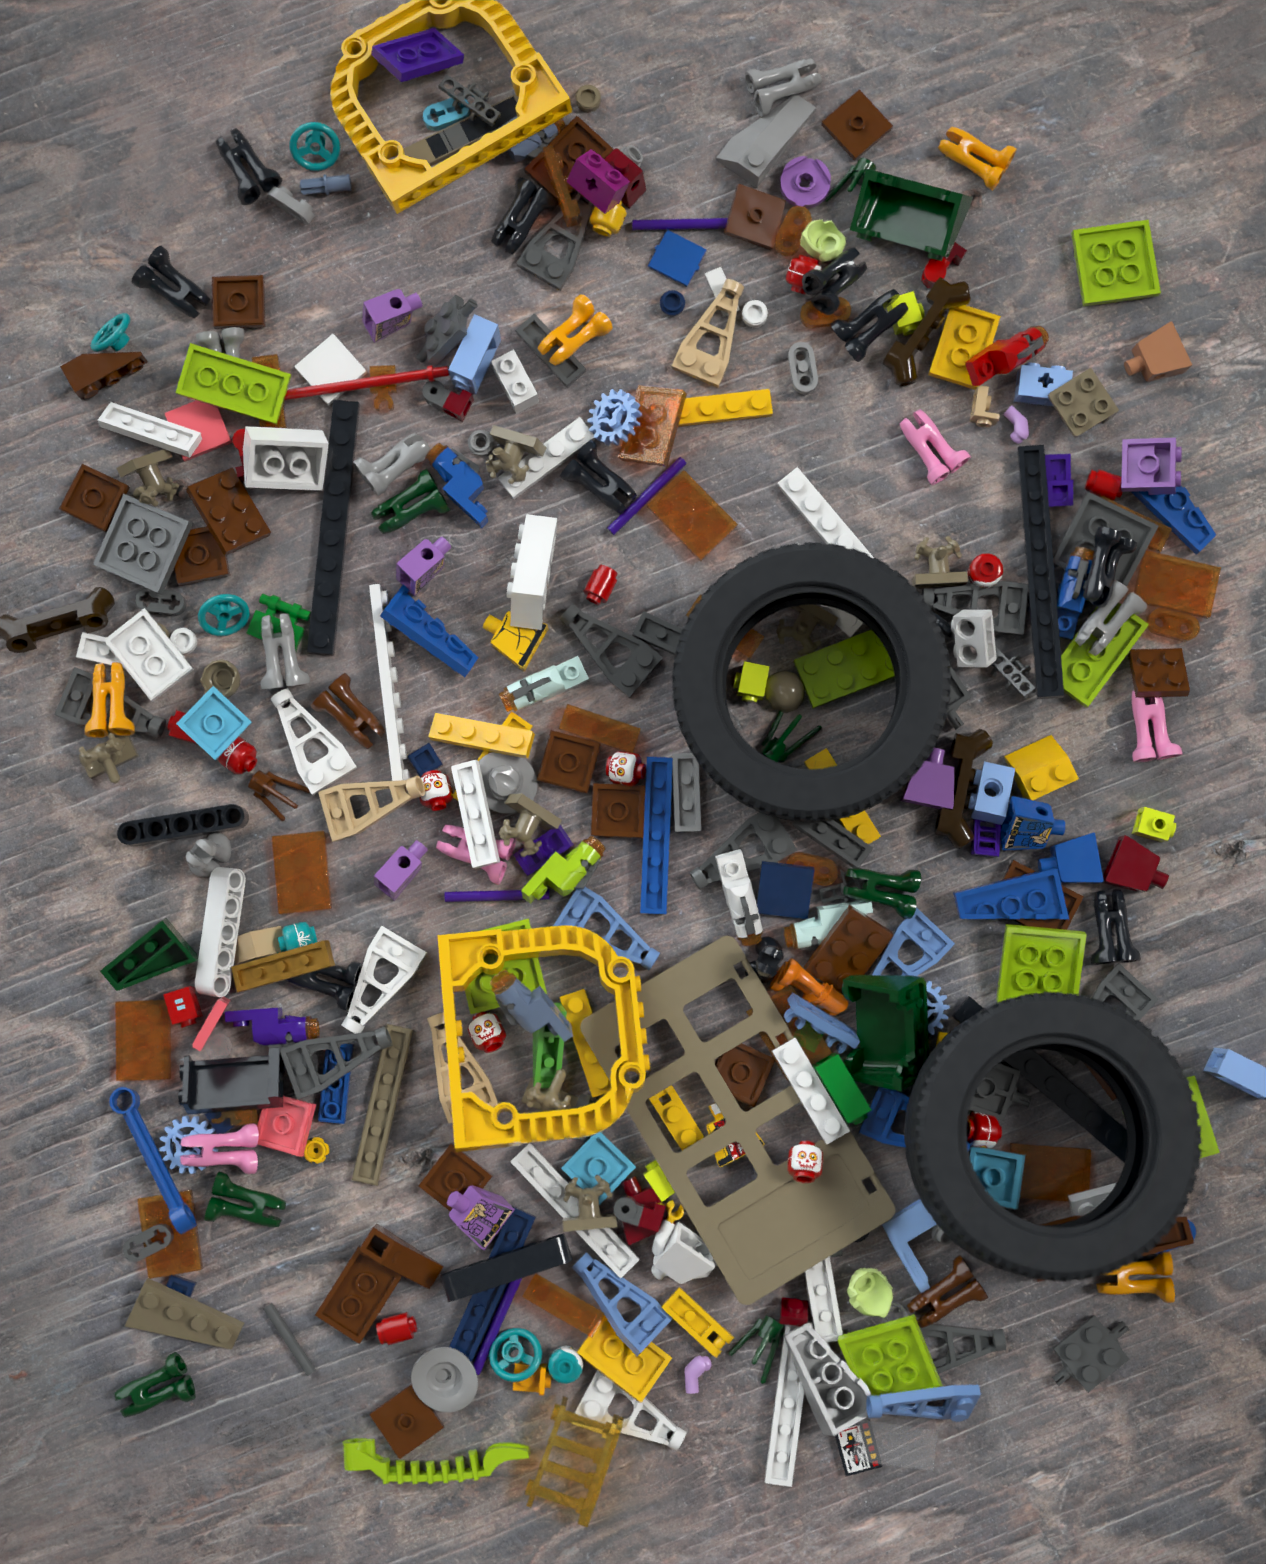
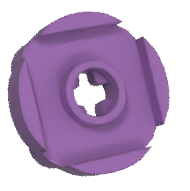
[780,156,831,210]

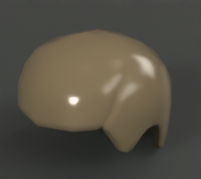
[200,659,240,698]
[765,671,805,713]

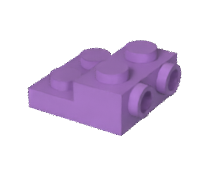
[1121,438,1182,495]

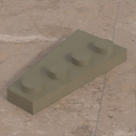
[125,1278,244,1350]

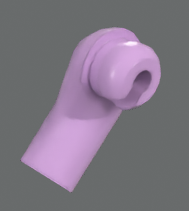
[1003,405,1029,444]
[684,1356,711,1394]

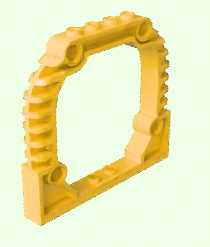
[331,0,573,214]
[438,925,650,1152]

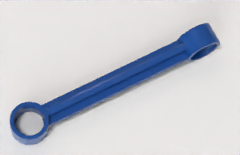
[109,1087,197,1235]

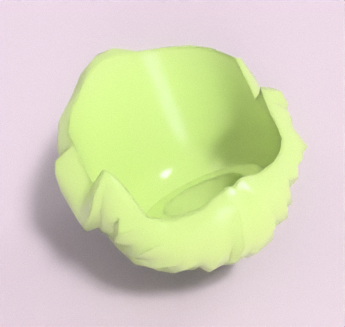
[800,219,846,262]
[847,1268,893,1318]

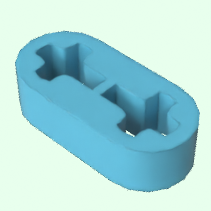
[423,98,470,131]

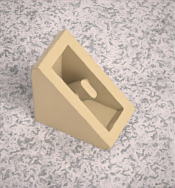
[234,926,282,964]

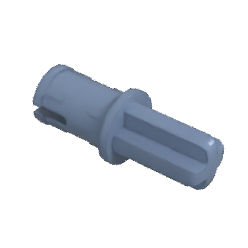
[300,174,352,195]

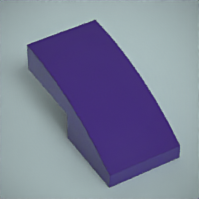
[1045,454,1073,507]
[513,825,574,876]

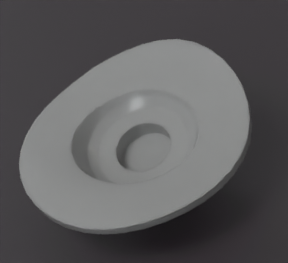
[479,752,537,814]
[411,1347,478,1413]

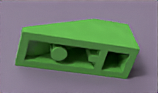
[533,1002,567,1088]

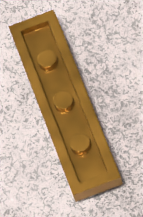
[231,940,335,992]

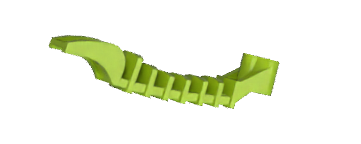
[343,1438,530,1484]

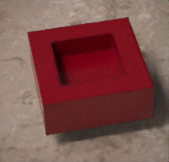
[780,1297,808,1327]

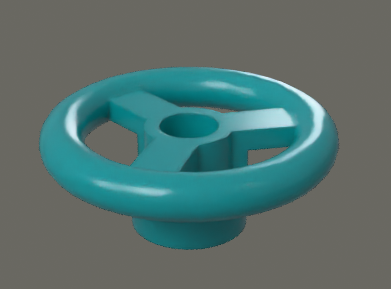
[289,122,341,171]
[90,313,131,352]
[198,594,250,636]
[489,1328,542,1382]

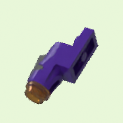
[225,1007,320,1050]

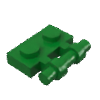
[246,593,311,651]

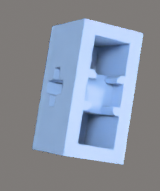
[1014,362,1073,406]

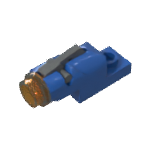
[426,443,489,529]
[1056,547,1094,640]

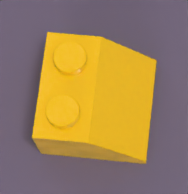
[1004,735,1079,800]

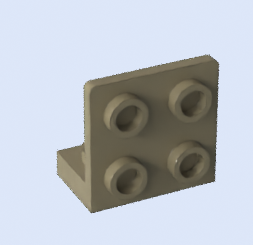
[1048,368,1119,437]

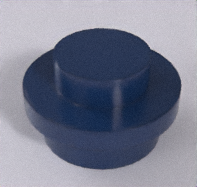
[660,290,685,316]

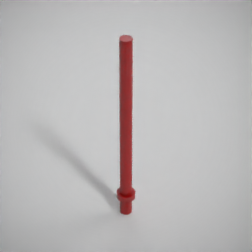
[284,365,450,401]

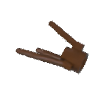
[248,770,310,821]

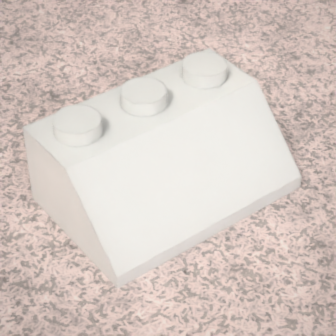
[243,426,328,490]

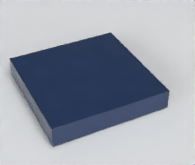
[756,861,814,919]

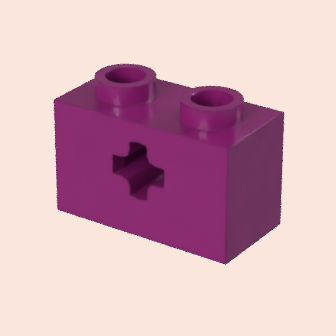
[566,149,630,214]

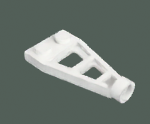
[271,688,357,795]
[341,926,427,1034]
[574,1370,687,1451]

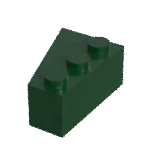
[100,918,199,991]

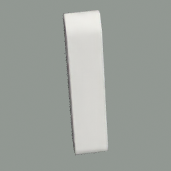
[195,867,245,997]

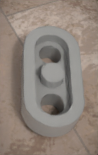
[267,186,315,225]
[788,342,818,395]

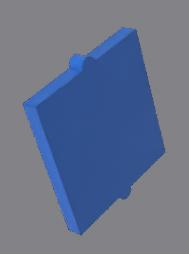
[648,230,707,287]

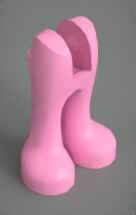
[900,409,971,485]
[1131,691,1182,762]
[436,825,516,885]
[180,1123,259,1174]

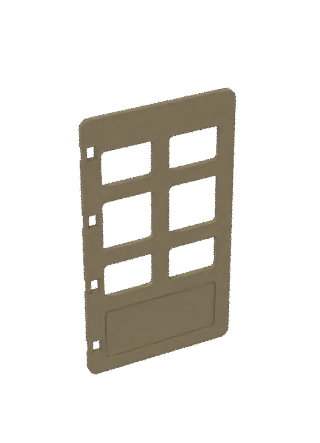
[580,936,895,1305]

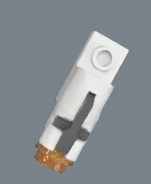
[715,849,763,946]

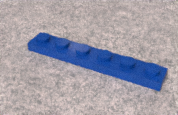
[640,757,673,915]

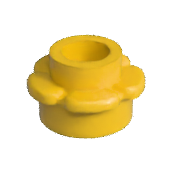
[304,1137,329,1164]

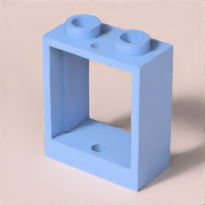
[449,314,501,394]
[1203,1047,1266,1101]

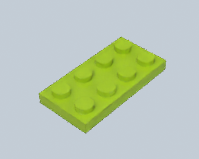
[175,343,291,425]
[1061,602,1149,708]
[793,630,895,709]

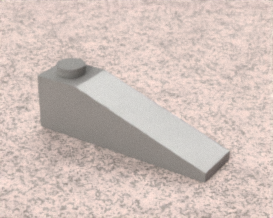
[716,94,816,188]
[784,1323,872,1436]

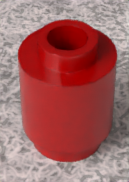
[1084,469,1123,501]
[583,565,618,605]
[376,1312,418,1345]

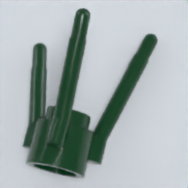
[824,158,877,202]
[760,711,822,762]
[728,1315,784,1384]

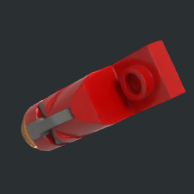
[965,326,1049,386]

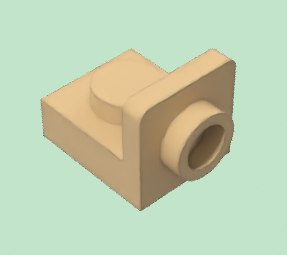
[970,385,1000,428]

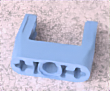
[882,1199,937,1293]

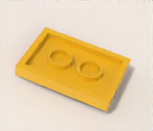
[928,305,1001,390]
[577,1314,672,1403]

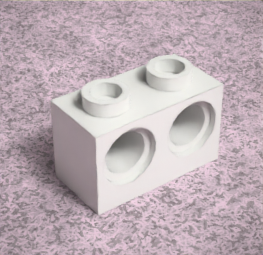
[491,350,539,414]
[951,610,997,667]

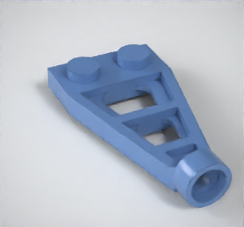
[553,887,660,971]
[871,907,955,976]
[572,1253,673,1356]
[866,1385,981,1422]

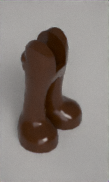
[310,673,386,749]
[907,1255,989,1328]

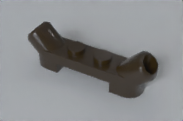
[883,277,971,386]
[0,587,115,653]
[935,729,993,849]

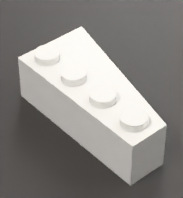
[507,514,557,630]

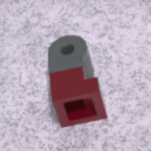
[422,380,474,422]
[614,1196,666,1232]

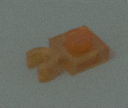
[370,365,397,411]
[211,1109,258,1126]

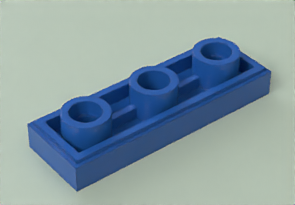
[318,1043,354,1124]

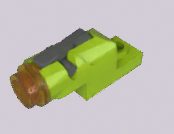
[521,836,606,904]

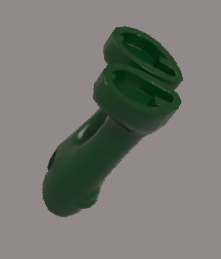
[371,468,450,534]
[843,868,921,919]
[204,1171,286,1227]
[114,1352,196,1418]

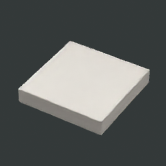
[294,334,367,406]

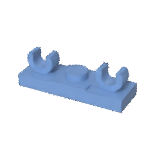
[784,992,860,1054]

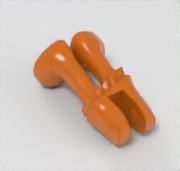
[770,958,848,1016]

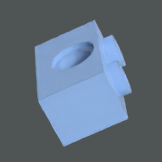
[968,761,1015,825]

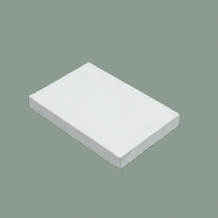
[103,608,194,702]

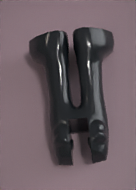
[216,128,282,205]
[491,177,559,255]
[131,245,210,319]
[802,247,867,315]
[831,289,909,362]
[560,440,637,514]
[1082,527,1137,607]
[1090,889,1141,965]
[745,936,784,983]
[285,962,362,1011]

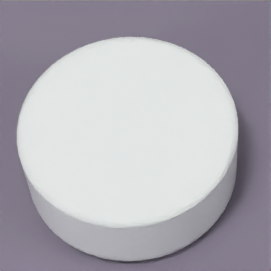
[742,300,768,328]
[170,628,197,655]

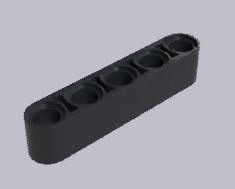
[117,804,249,846]
[440,1234,573,1302]

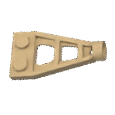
[672,279,744,388]
[318,776,425,842]
[427,1012,499,1124]

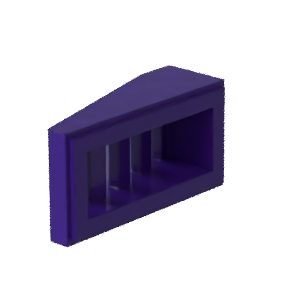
[970,819,1001,858]

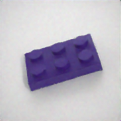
[371,28,464,82]

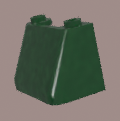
[850,168,973,261]
[842,975,929,1092]

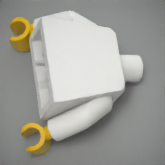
[652,1200,717,1284]

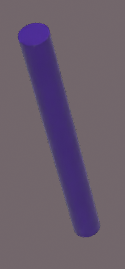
[632,218,728,230]
[607,457,687,535]
[445,889,550,902]
[473,1278,522,1375]

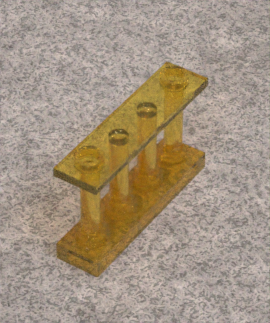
[524,1396,624,1528]

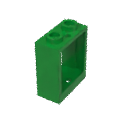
[812,1052,871,1125]

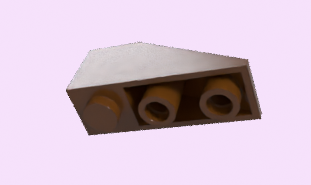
[60,352,148,400]
[359,1224,444,1290]

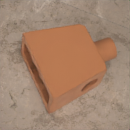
[1124,321,1192,382]

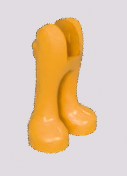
[938,126,1017,191]
[538,294,613,366]
[85,662,135,738]
[1096,1251,1175,1303]

